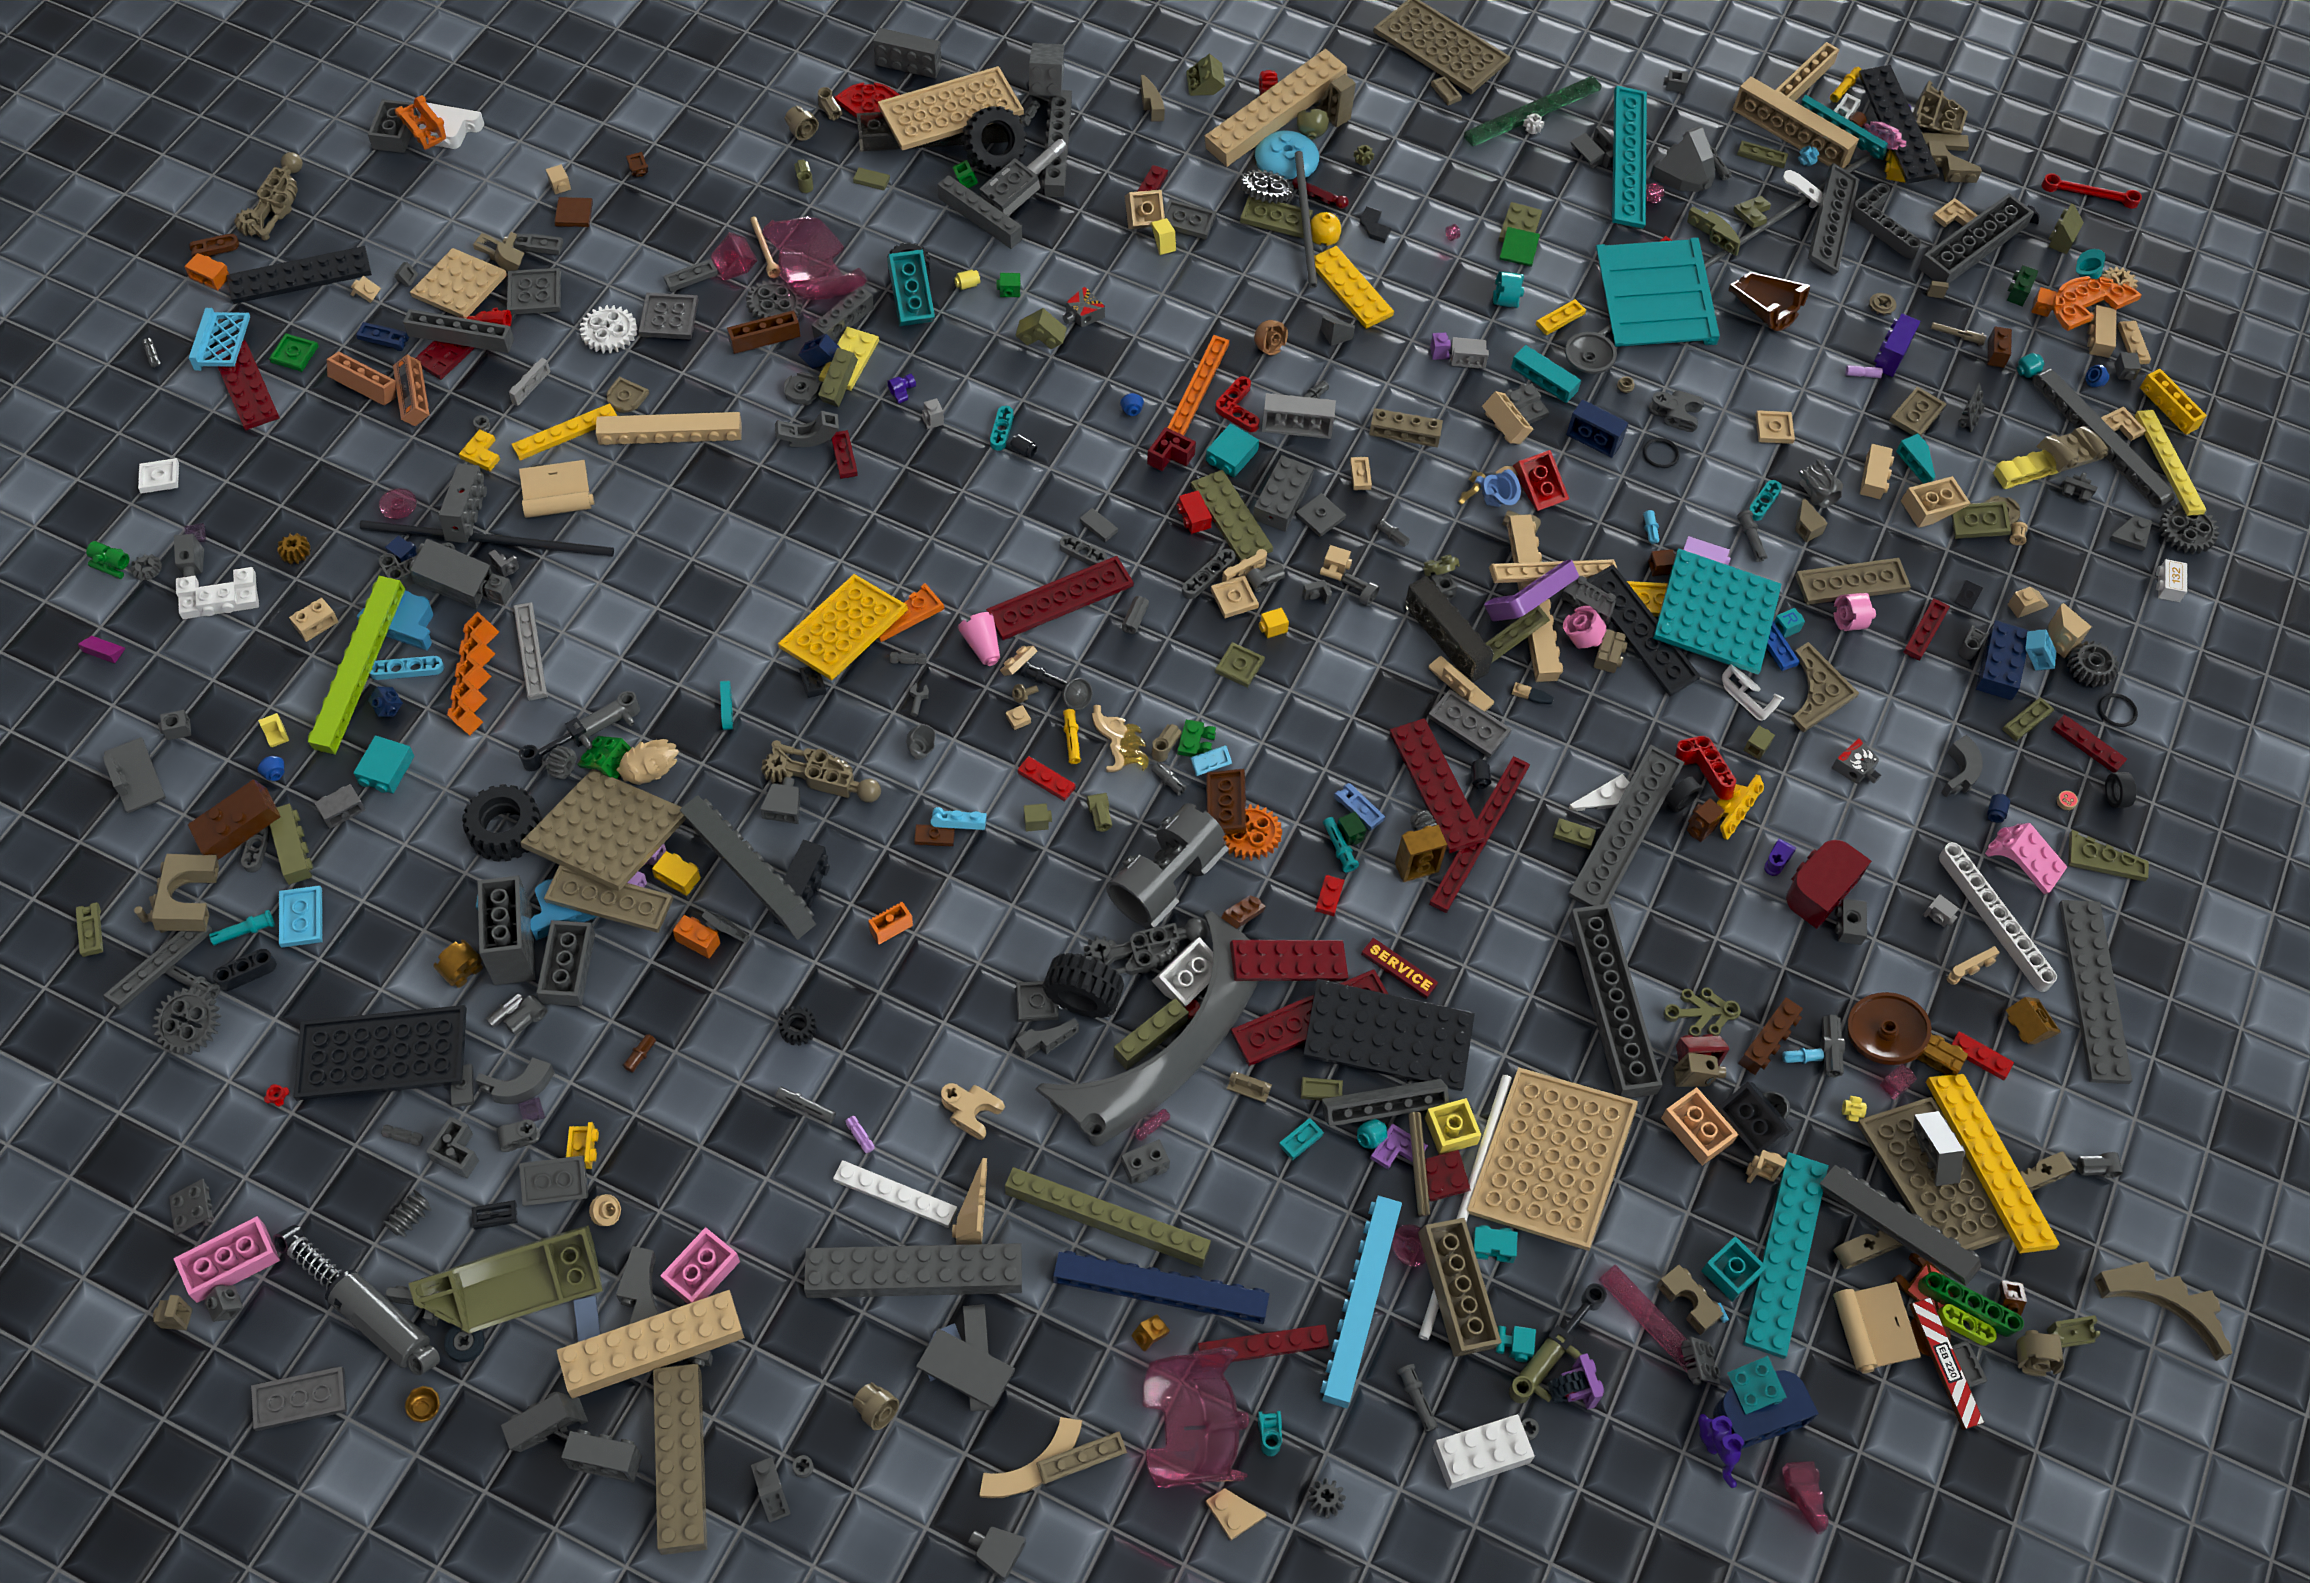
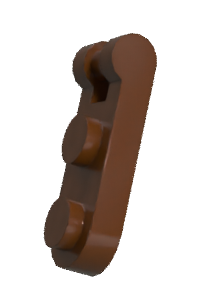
[189,234,240,258]

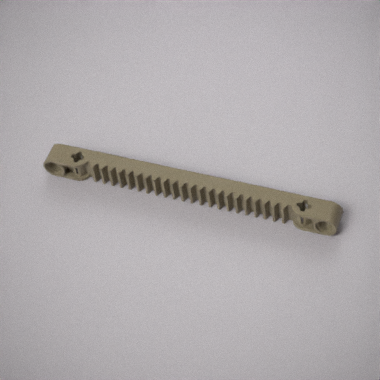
[1833,1152,2075,1269]

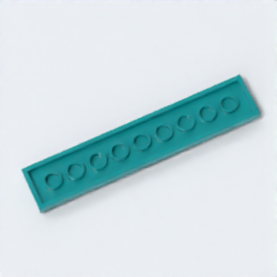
[1612,86,1647,229]
[1743,1152,1829,1359]

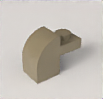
[494,232,524,271]

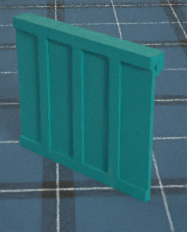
[1596,238,1720,347]

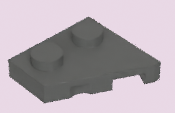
[2110,515,2152,551]

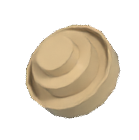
[589,1194,621,1227]

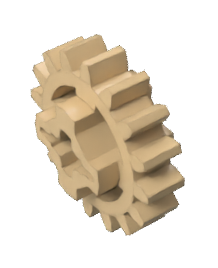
[2101,266,2138,290]

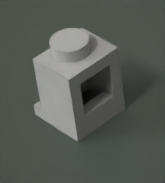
[921,398,944,429]
[1923,894,1959,927]

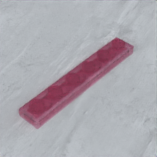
[1599,1264,1696,1373]

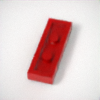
[1018,756,1076,802]
[1951,1031,2014,1081]

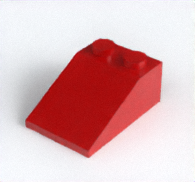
[1512,450,1569,511]

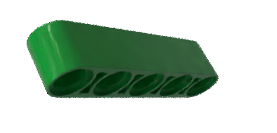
[1918,1272,2024,1337]

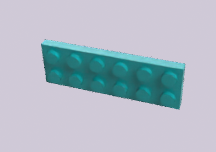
[1802,95,1888,160]

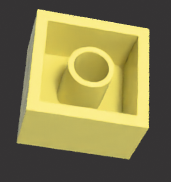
[1425,1098,1481,1155]

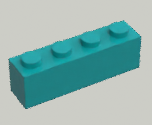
[1511,345,1581,403]

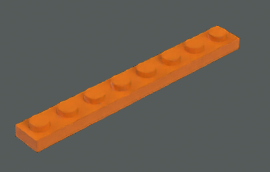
[1168,335,1230,436]

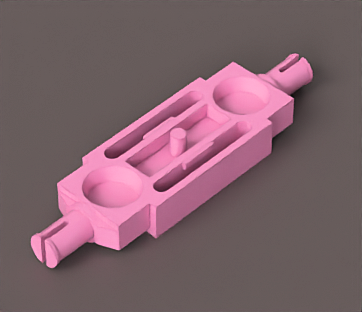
[1863,121,1906,150]

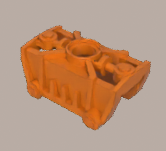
[395,95,446,150]

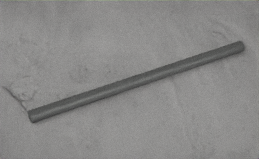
[1295,151,1317,288]

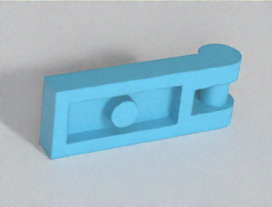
[931,807,987,830]

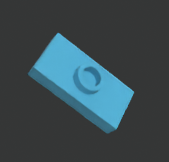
[1190,745,1232,776]

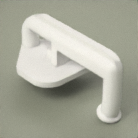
[1722,664,1784,721]

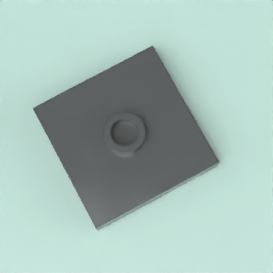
[1296,493,1346,537]

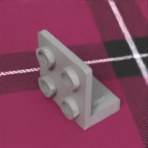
[1451,337,1489,369]

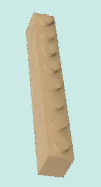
[596,412,742,445]

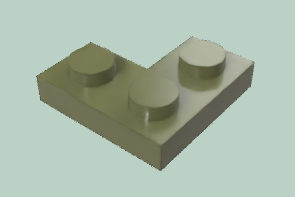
[1733,196,1771,228]

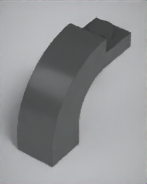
[775,411,839,447]
[1941,734,1983,798]
[476,1057,555,1104]

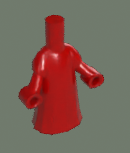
[466,308,512,326]

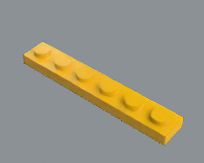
[512,403,617,460]

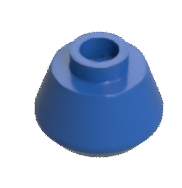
[2086,364,2109,387]
[1120,393,1144,416]
[257,756,284,781]

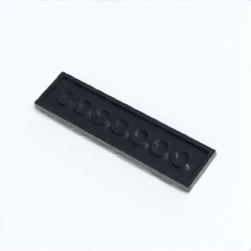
[227,246,372,304]
[1587,564,1701,697]

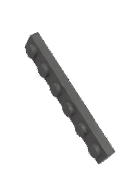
[103,925,212,1010]

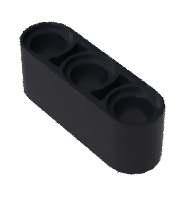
[213,949,277,991]

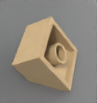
[1125,190,1165,229]
[2048,603,2092,658]

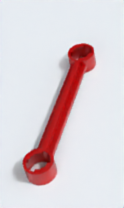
[2041,173,2142,209]

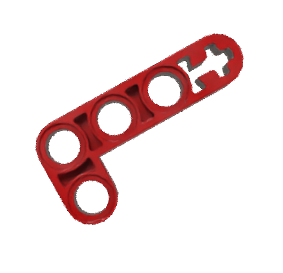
[1675,736,1736,800]

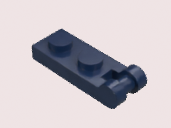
[356,322,410,351]

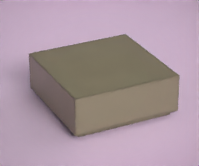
[1926,281,1949,298]

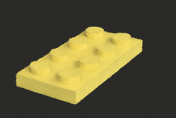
[819,327,879,391]

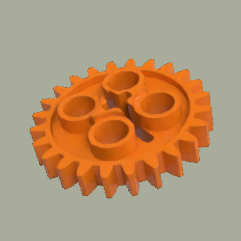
[1223,804,1282,861]

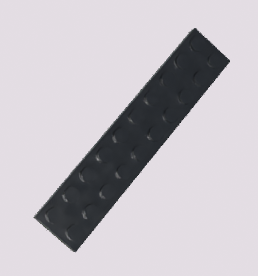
[1859,65,1940,184]

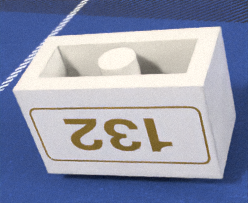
[2156,559,2187,602]

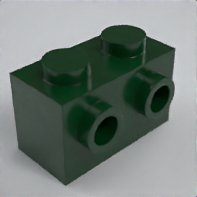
[2007,265,2038,307]

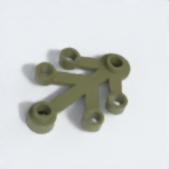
[1663,988,1741,1037]

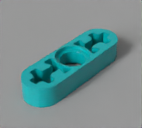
[990,406,1014,451]
[1749,480,1782,521]
[720,681,733,730]

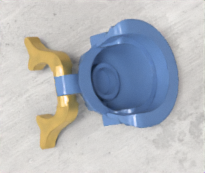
[1458,469,1521,507]

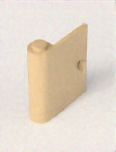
[519,460,595,518]
[1833,1282,1921,1374]

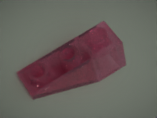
[1782,1461,1828,1534]

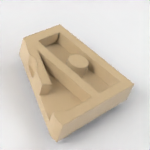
[1206,1488,1267,1541]

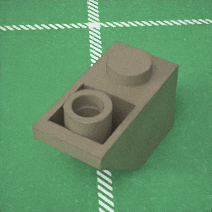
[1795,499,1828,542]

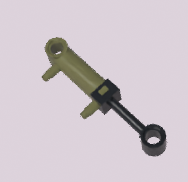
[1509,1283,1607,1403]

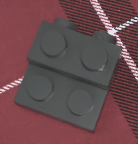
[1505,383,1549,424]

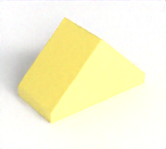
[1151,218,1176,255]

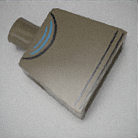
[1673,1053,1726,1087]

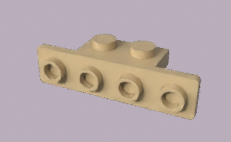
[1428,656,1494,711]

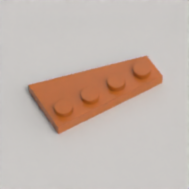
[878,583,944,642]

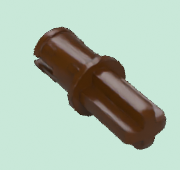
[622,1034,656,1073]

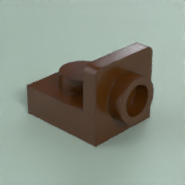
[1999,1280,2027,1316]

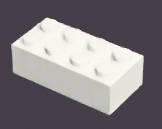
[1432,1414,1535,1490]

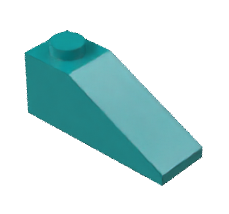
[1896,434,1936,484]

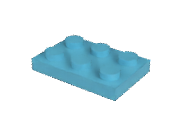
[279,886,323,948]

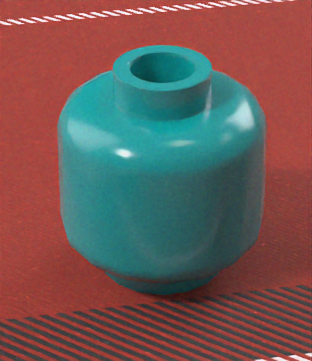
[2017,353,2045,378]
[1357,1119,1388,1149]

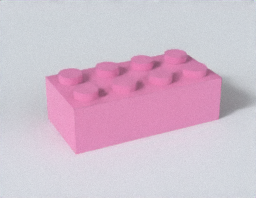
[173,1216,281,1303]

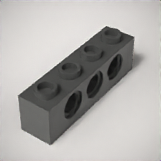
[812,286,874,341]

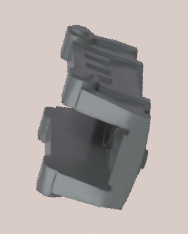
[1562,576,1616,628]

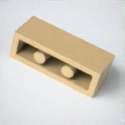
[2087,305,2116,358]
[1482,391,1534,444]
[1860,444,1894,499]

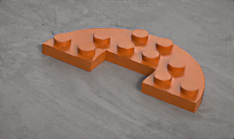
[2053,276,2142,331]

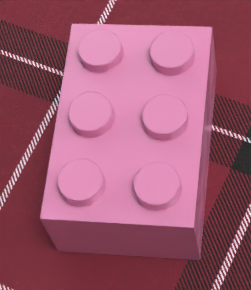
[660,1227,740,1304]

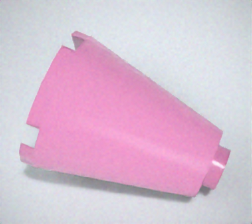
[958,612,1000,666]

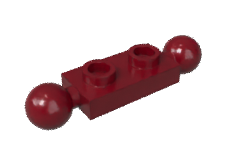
[1292,177,1349,209]

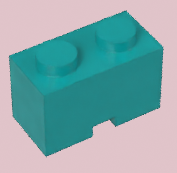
[1472,1225,1518,1263]

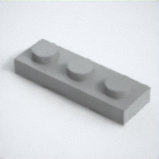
[509,358,551,406]

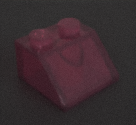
[710,232,758,280]

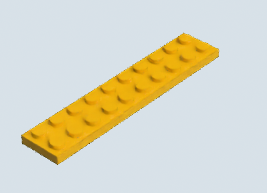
[1926,1074,2060,1253]

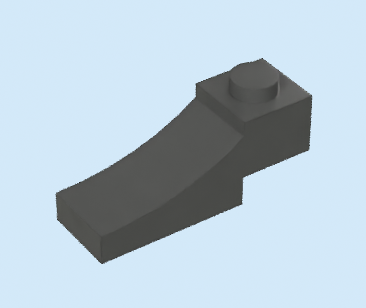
[1015,1018,1079,1059]

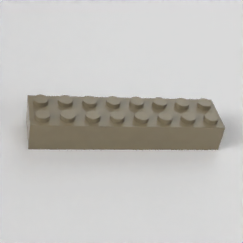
[653,1364,707,1555]

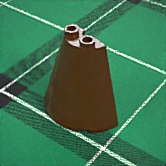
[1728,272,1810,331]

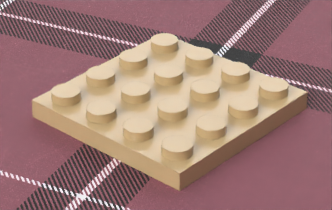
[410,248,507,319]

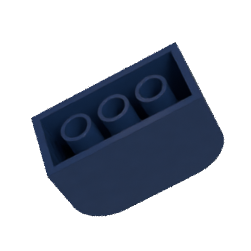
[1713,1370,1819,1449]

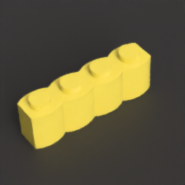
[1993,450,2059,489]

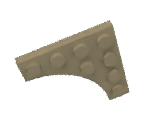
[1791,642,1859,733]

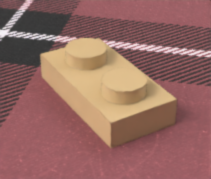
[1350,457,1372,490]
[1000,646,1038,676]

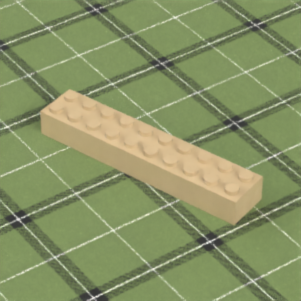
[1205,49,1347,167]

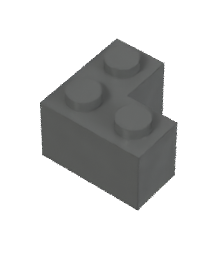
[426,1116,479,1178]

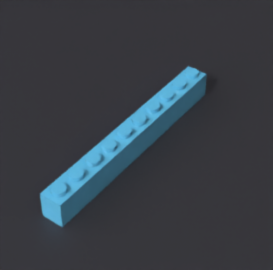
[1320,1196,1402,1408]

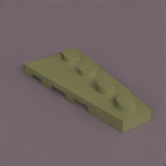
[2068,830,2149,882]

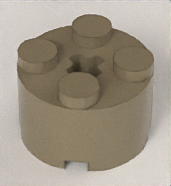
[2016,1330,2064,1376]

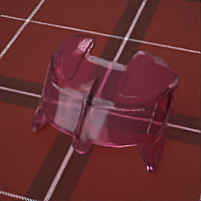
[762,217,867,300]
[1143,1347,1249,1488]

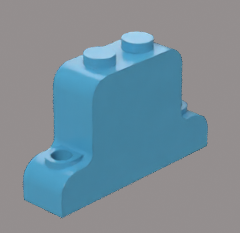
[357,590,433,651]
[531,879,598,940]

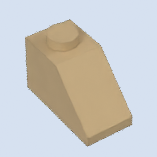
[2008,587,2048,618]

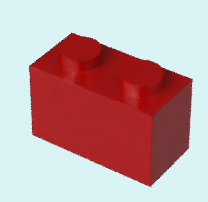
[1176,490,1212,534]

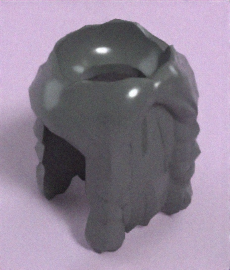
[1799,459,1843,508]

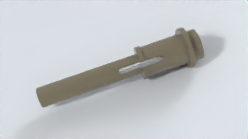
[1931,322,1987,346]

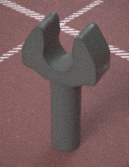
[910,683,929,717]

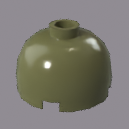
[1297,109,1329,139]

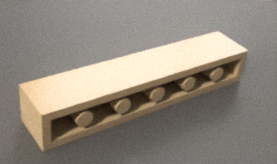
[1775,42,1840,102]

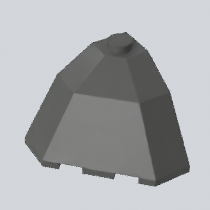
[1650,126,1715,192]

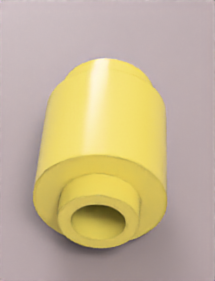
[954,270,980,290]

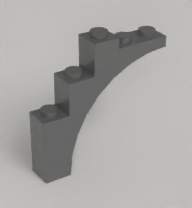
[616,1246,713,1368]

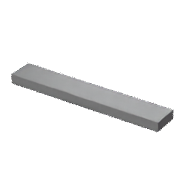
[513,602,548,701]

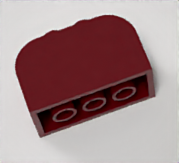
[1786,840,1872,929]

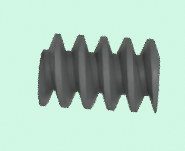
[383,1190,431,1237]

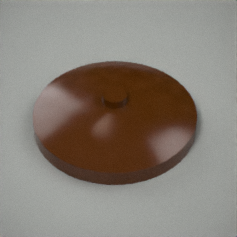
[1847,992,1932,1065]

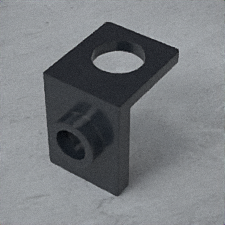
[1955,580,1983,609]

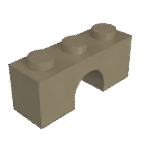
[1656,1264,1724,1335]

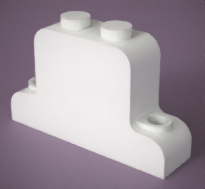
[416,103,484,149]

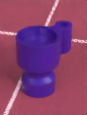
[887,373,916,404]

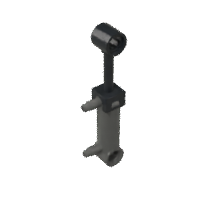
[519,691,640,771]

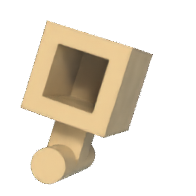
[1320,545,1352,581]

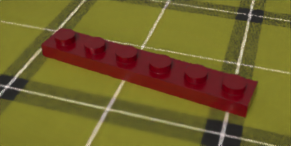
[1198,1324,1329,1367]

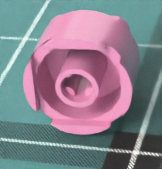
[1834,593,1876,631]
[1563,606,1606,649]

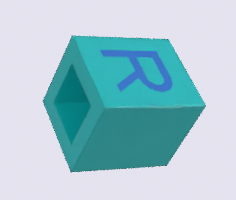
[1774,608,1805,638]

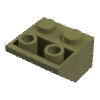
[1186,53,1225,96]
[2048,203,2084,255]

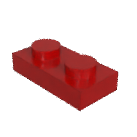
[1315,875,1345,916]

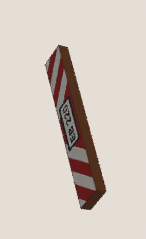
[1909,1297,1985,1430]

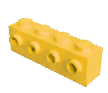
[2140,369,2207,435]

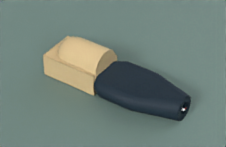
[1512,682,1554,704]

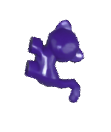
[1698,1414,1744,1488]

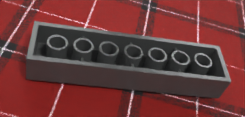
[1918,193,2034,284]

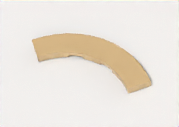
[980,1417,1082,1498]

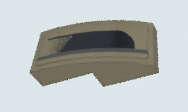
[473,233,498,261]

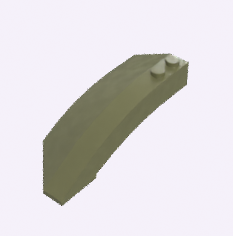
[408,1225,603,1334]

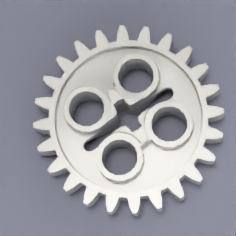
[580,305,637,353]

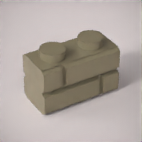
[1594,629,1628,673]

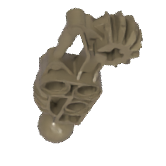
[234,152,303,241]
[761,740,881,803]

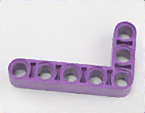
[1484,559,1579,621]

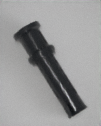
[1021,661,1067,691]

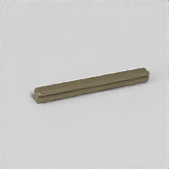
[1409,1112,1430,1216]

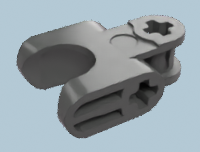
[1649,391,1704,432]

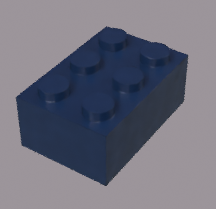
[1566,399,1629,458]

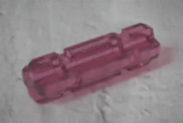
[1134,1109,1170,1141]

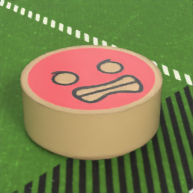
[2057,791,2078,810]

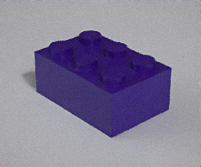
[1874,313,1921,377]

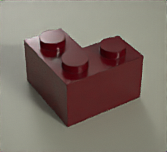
[1147,427,1196,471]

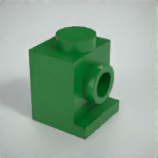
[953,160,978,188]

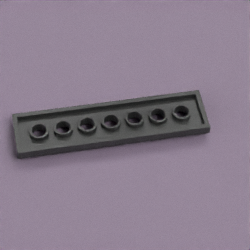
[1808,163,1859,275]

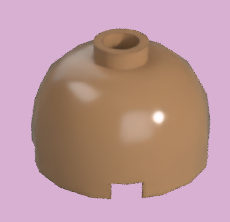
[1254,320,1288,355]

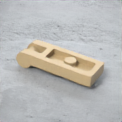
[1222,549,1267,582]
[1947,946,2000,985]

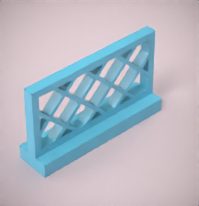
[189,308,250,371]

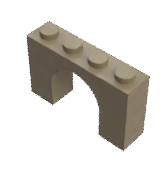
[149,854,219,932]

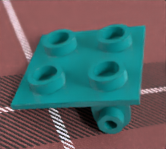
[1727,1356,1787,1415]

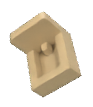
[350,276,381,303]

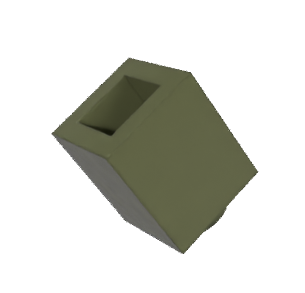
[1744,726,1775,760]
[1023,803,1052,832]

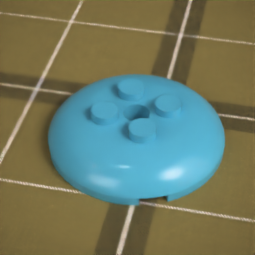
[1255,130,1319,179]

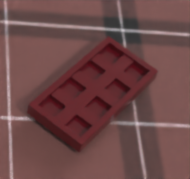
[415,316,475,380]

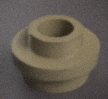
[1617,376,1635,393]

